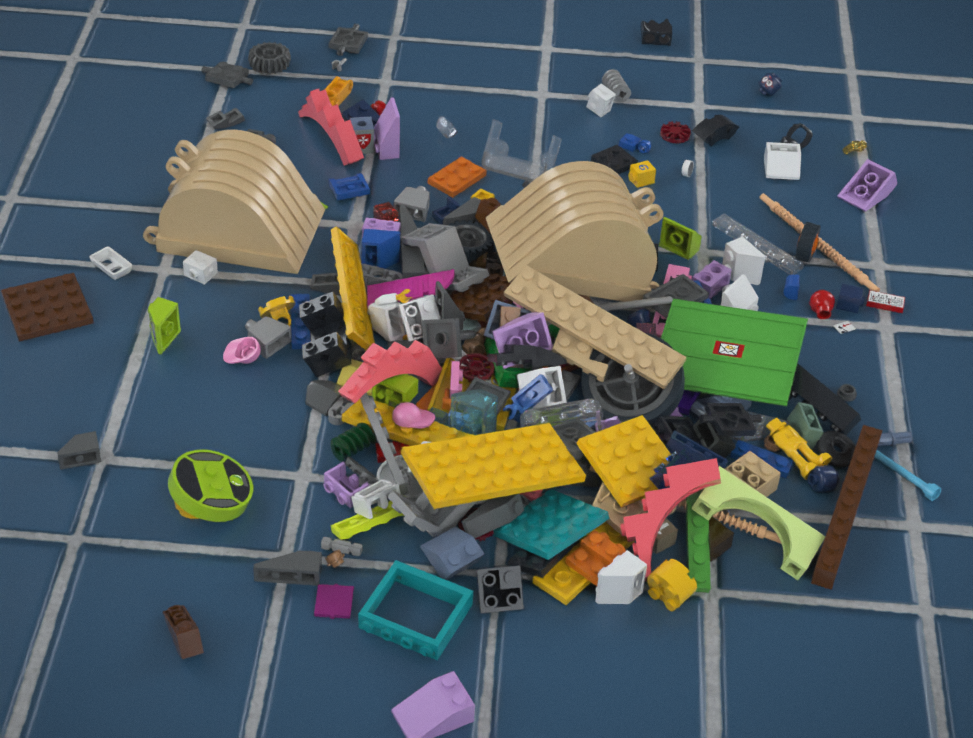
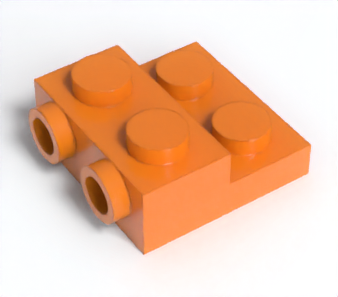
[565,530,626,586]

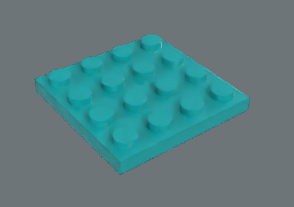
[493,489,610,560]

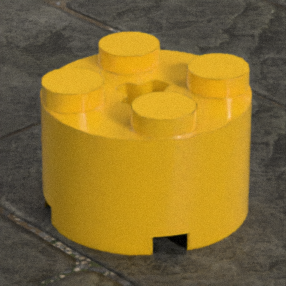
[647,559,697,611]

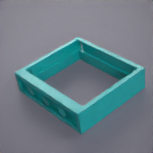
[358,560,473,660]

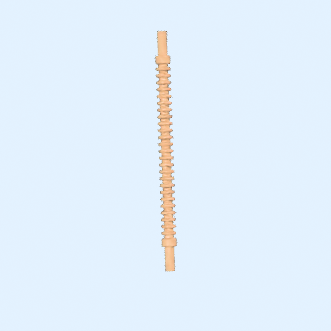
[760,193,880,292]
[589,465,781,544]

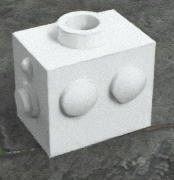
[586,84,616,117]
[183,250,218,285]

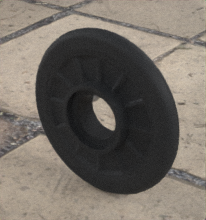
[817,431,856,467]

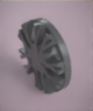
[344,457,379,484]

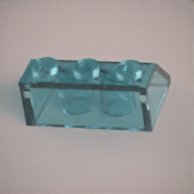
[450,389,498,435]

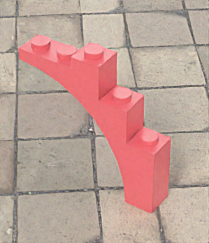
[298,89,364,166]
[338,340,442,404]
[620,458,721,582]

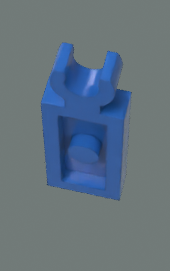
[503,374,554,420]

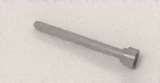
[593,296,673,311]

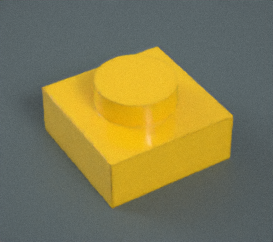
[471,188,495,200]

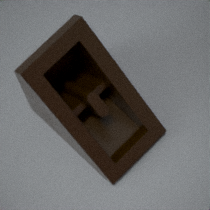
[709,517,734,562]

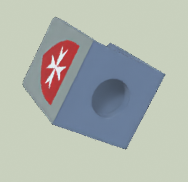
[350,117,374,154]

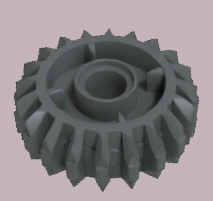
[248,41,291,74]

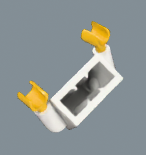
[367,289,412,342]

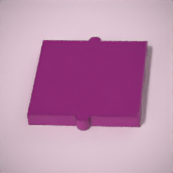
[314,584,354,619]

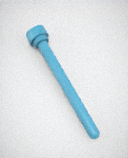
[875,450,942,501]

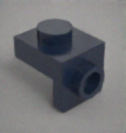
[432,197,460,225]

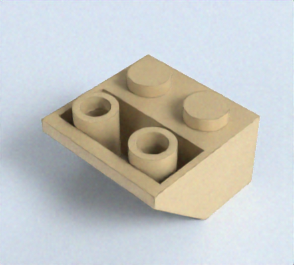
[725,451,781,497]

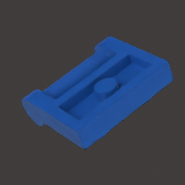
[328,173,370,200]

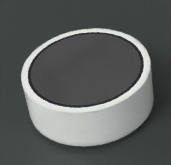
[682,160,694,177]

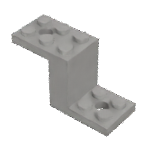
[400,223,489,292]
[388,491,489,537]

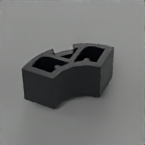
[692,115,739,147]

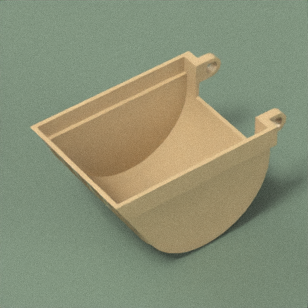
[143,130,325,274]
[486,161,663,302]

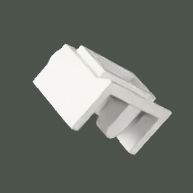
[351,479,401,519]

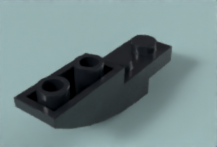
[488,344,567,370]

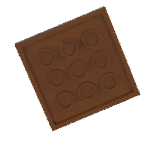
[1,273,94,342]
[449,274,513,322]

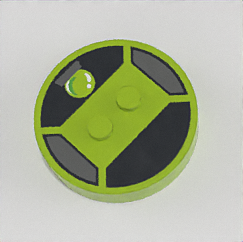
[168,450,253,522]

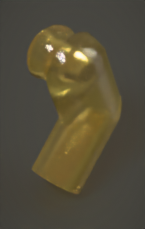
[843,140,867,155]

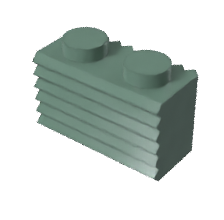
[786,402,824,449]

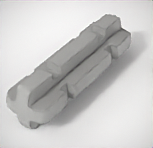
[321,537,363,556]

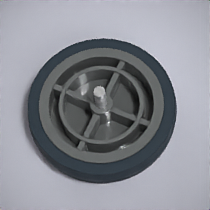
[581,332,685,427]

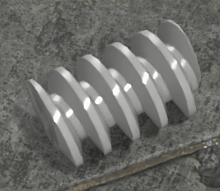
[602,69,631,103]

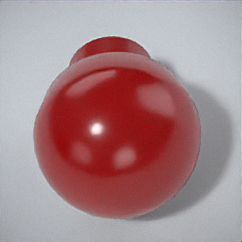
[809,290,835,319]

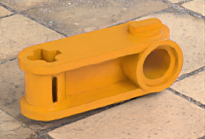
[325,76,353,107]

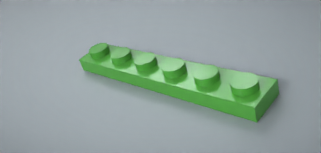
[686,488,711,593]

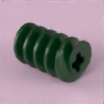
[331,423,376,462]

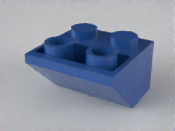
[362,229,400,269]

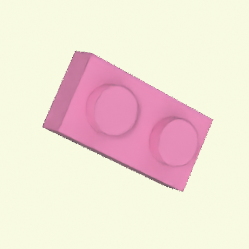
[450,361,463,403]

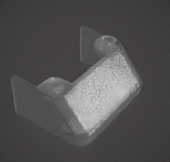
[481,119,562,182]
[520,398,605,431]

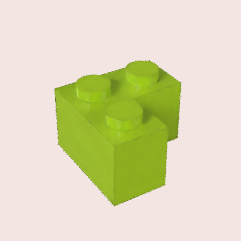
[372,374,418,407]

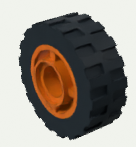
[795,222,821,263]

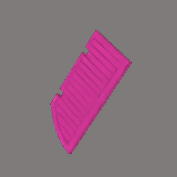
[367,269,455,307]

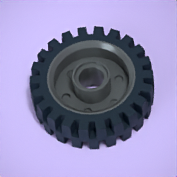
[449,220,494,264]

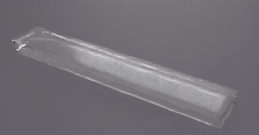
[712,213,804,275]

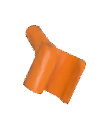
[442,388,454,411]

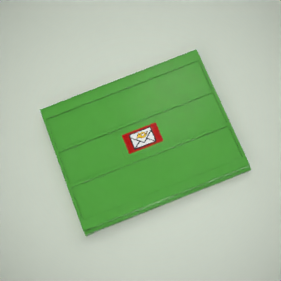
[661,299,808,406]

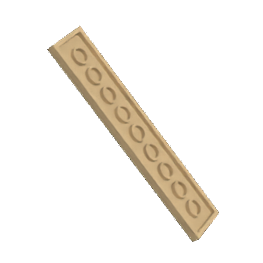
[504,265,686,389]

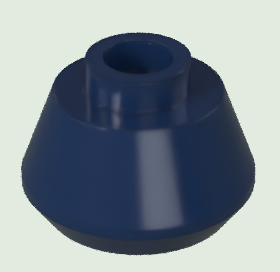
[627,308,651,331]

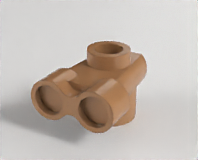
[462,327,486,354]

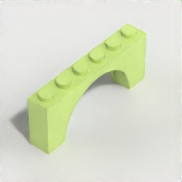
[691,466,826,580]

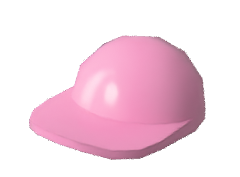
[223,337,261,364]
[392,402,435,428]

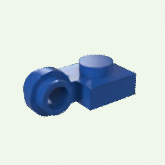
[619,133,651,153]

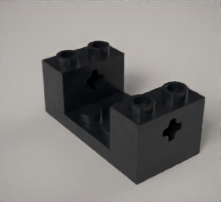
[299,291,351,377]

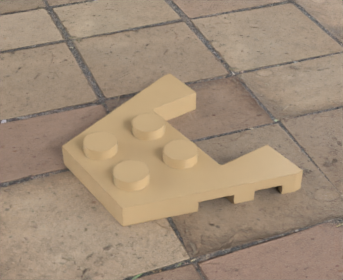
[552,329,608,382]
[592,482,676,535]

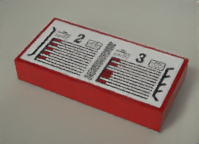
[866,290,905,313]

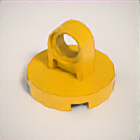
[258,296,296,327]

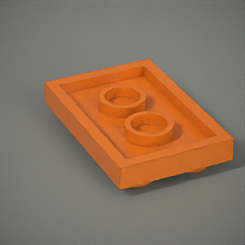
[428,156,487,198]

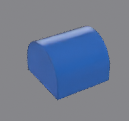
[783,275,800,300]

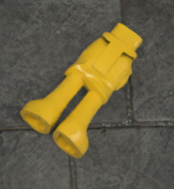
[766,418,832,480]

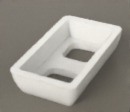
[89,247,132,280]

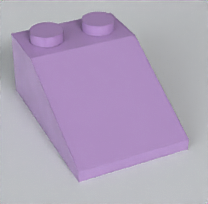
[374,98,400,160]
[838,159,898,212]
[492,312,553,369]
[391,671,475,738]

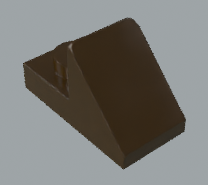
[469,252,504,276]

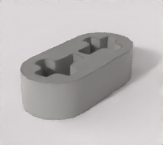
[328,396,354,425]

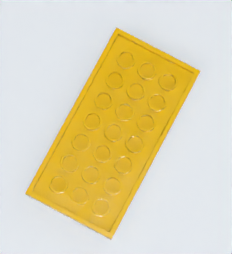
[401,423,586,509]

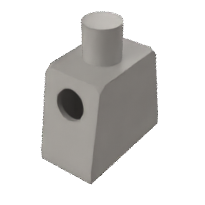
[394,186,430,222]
[245,317,292,359]

